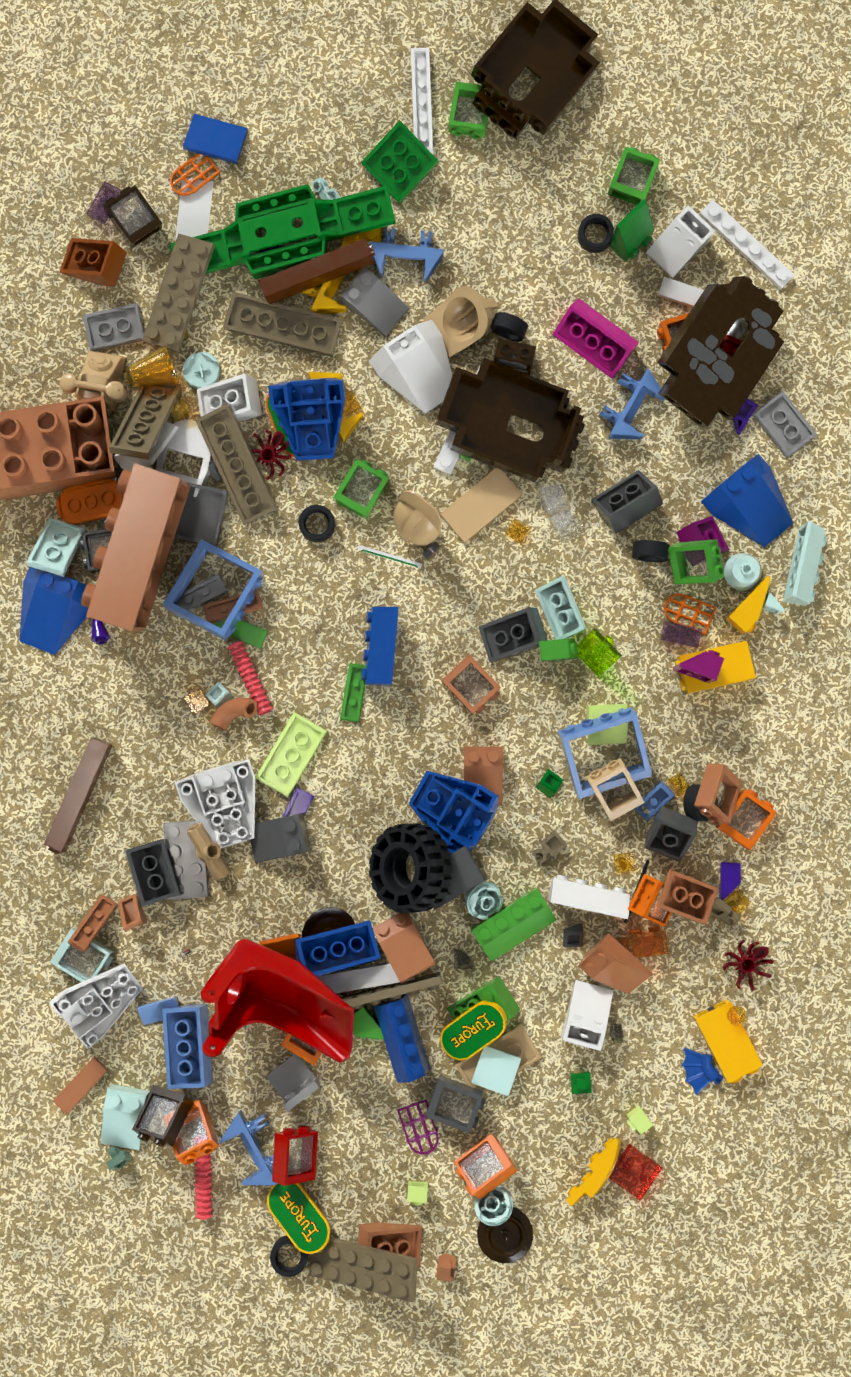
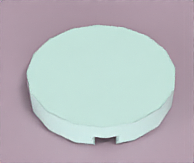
[183,352,220,389]

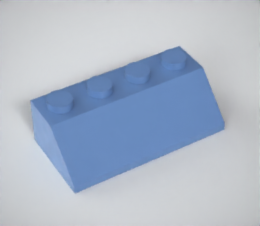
[162,1004,213,1089]

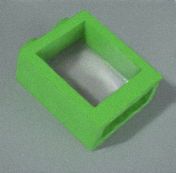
[448,81,488,139]
[607,147,660,205]
[333,459,390,520]
[668,539,724,585]

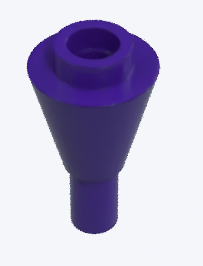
[91,619,110,645]

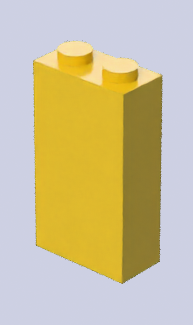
[675,641,756,695]
[692,999,763,1084]

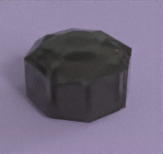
[610,1023,623,1043]

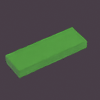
[213,620,268,649]
[340,663,365,723]

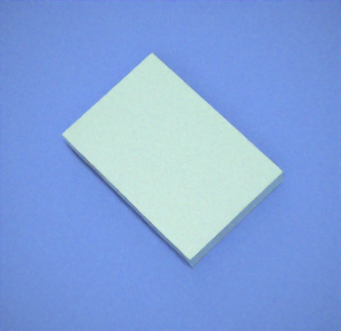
[27,517,86,577]

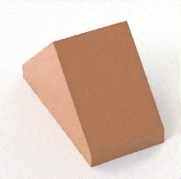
[118,894,148,931]

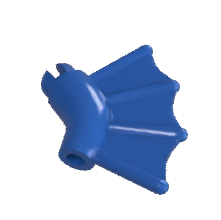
[681,1048,723,1094]

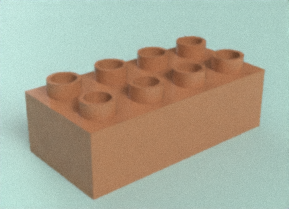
[81,463,191,631]

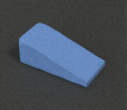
[634,780,675,822]

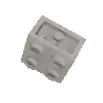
[267,1054,321,1112]

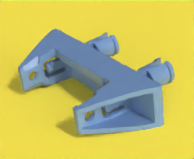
[369,227,444,282]
[599,369,665,439]
[219,1110,277,1185]

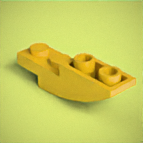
[566,1137,621,1206]

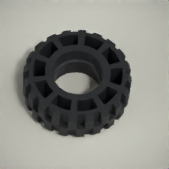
[369,823,453,913]

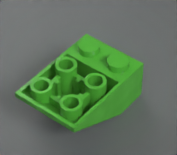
[446,976,520,1021]

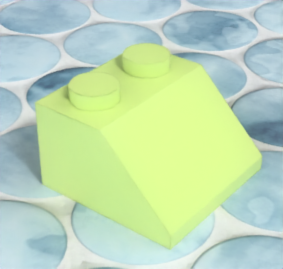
[586,704,628,745]

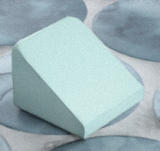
[762,592,784,615]
[205,681,235,708]

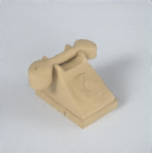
[59,350,127,413]

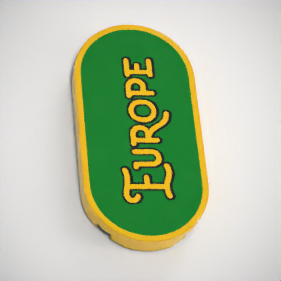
[440,1001,507,1060]
[267,1183,331,1254]

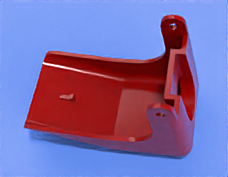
[201,939,354,1062]

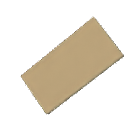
[440,468,523,544]
[455,1023,542,1094]

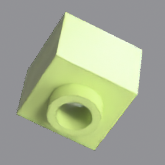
[627,1105,653,1134]
[407,1181,428,1206]

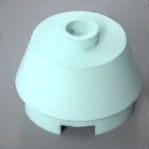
[724,553,762,591]
[464,881,503,920]
[475,1185,513,1226]

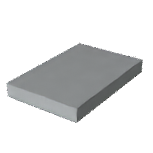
[83,303,144,351]
[752,391,817,458]

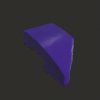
[733,398,758,435]
[719,862,741,900]

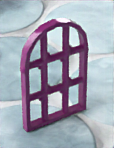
[397,1099,439,1155]

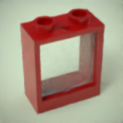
[272,1125,318,1186]

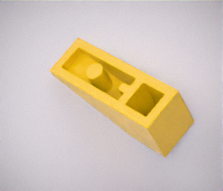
[726,576,771,634]

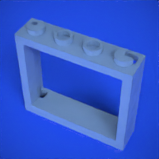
[163,539,264,641]
[558,707,652,799]

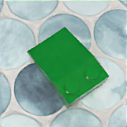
[610,199,654,262]

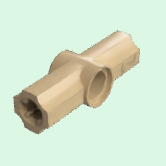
[187,822,230,880]

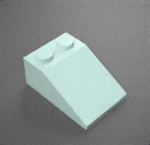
[101,1084,150,1150]

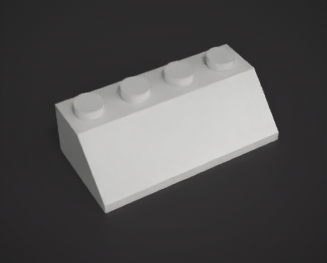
[547,874,630,919]

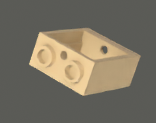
[586,759,645,821]

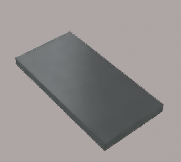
[104,467,228,547]

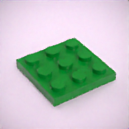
[361,120,439,204]

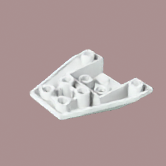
[369,320,452,414]
[175,759,255,849]
[49,964,143,1049]

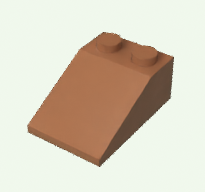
[464,747,503,805]
[657,869,719,925]
[373,913,436,984]
[578,933,653,994]
[358,1222,422,1267]

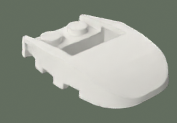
[156,420,214,497]

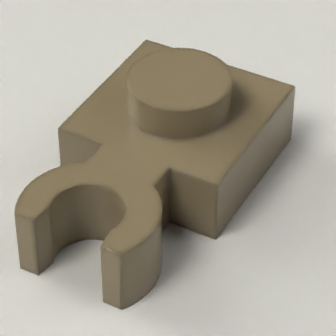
[532,830,567,864]
[710,897,740,925]

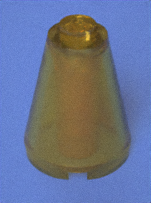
[123,346,178,387]

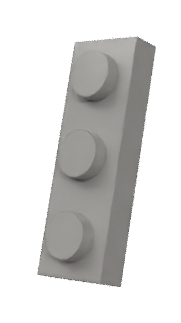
[175,574,228,618]

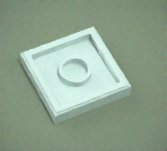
[471,1046,521,1096]

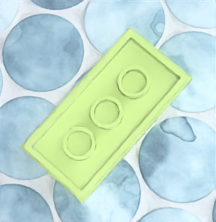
[255,712,327,797]

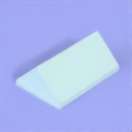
[535,575,586,640]

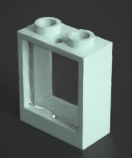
[50,927,114,982]

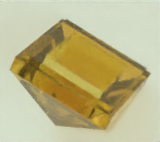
[505,518,531,544]

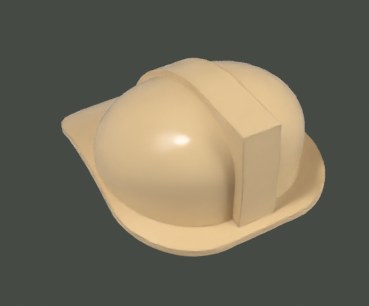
[423,286,498,358]
[393,490,443,546]

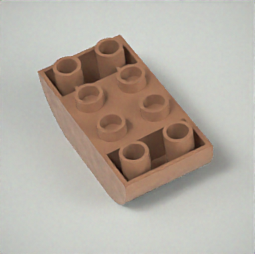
[0,396,115,500]

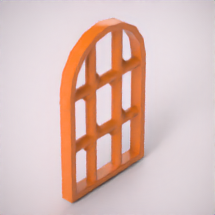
[170,153,220,196]
[664,593,717,635]

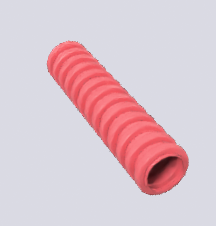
[227,641,273,716]
[194,1136,213,1220]

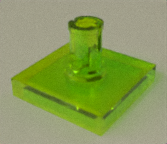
[577,628,622,677]

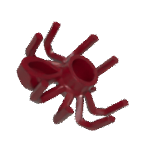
[252,430,293,480]
[722,940,773,991]

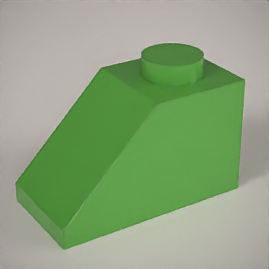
[539,639,578,662]
[353,1005,384,1040]

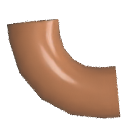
[209,697,258,731]

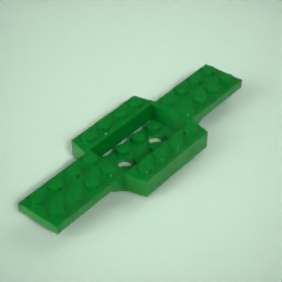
[170,184,396,279]

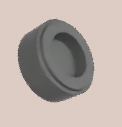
[209,462,222,481]
[423,542,441,560]

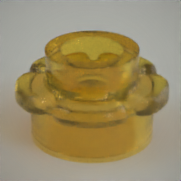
[727,1006,746,1026]

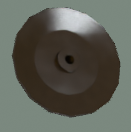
[302,907,355,938]
[477,1207,533,1264]

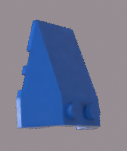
[268,378,346,461]
[701,454,793,547]
[19,567,88,655]
[409,771,499,854]

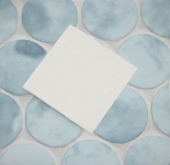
[175,178,214,241]

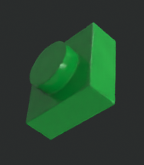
[570,1072,592,1094]

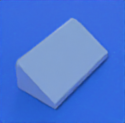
[137,996,179,1025]

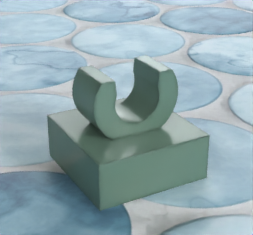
[106,1146,133,1170]

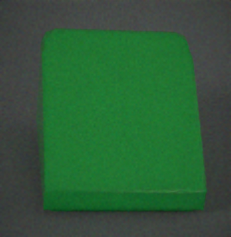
[535,769,564,798]

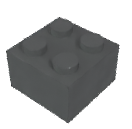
[644,806,698,863]

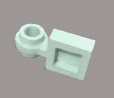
[312,178,341,200]

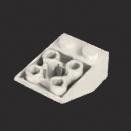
[646,205,715,279]
[560,980,613,1051]

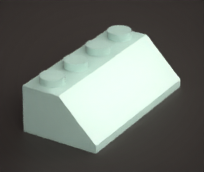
[783,521,827,606]

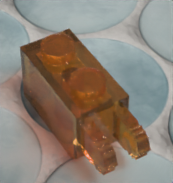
[616,926,669,958]

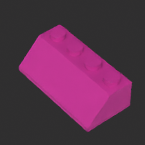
[552,298,639,379]

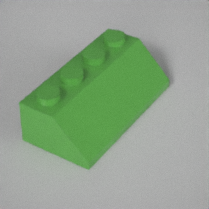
[471,887,556,962]

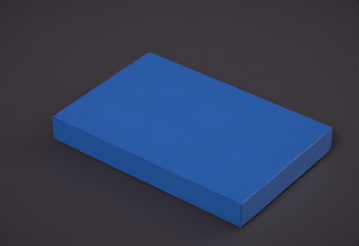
[183,114,248,164]

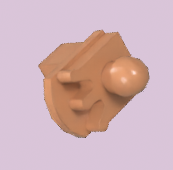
[436,1254,456,1282]

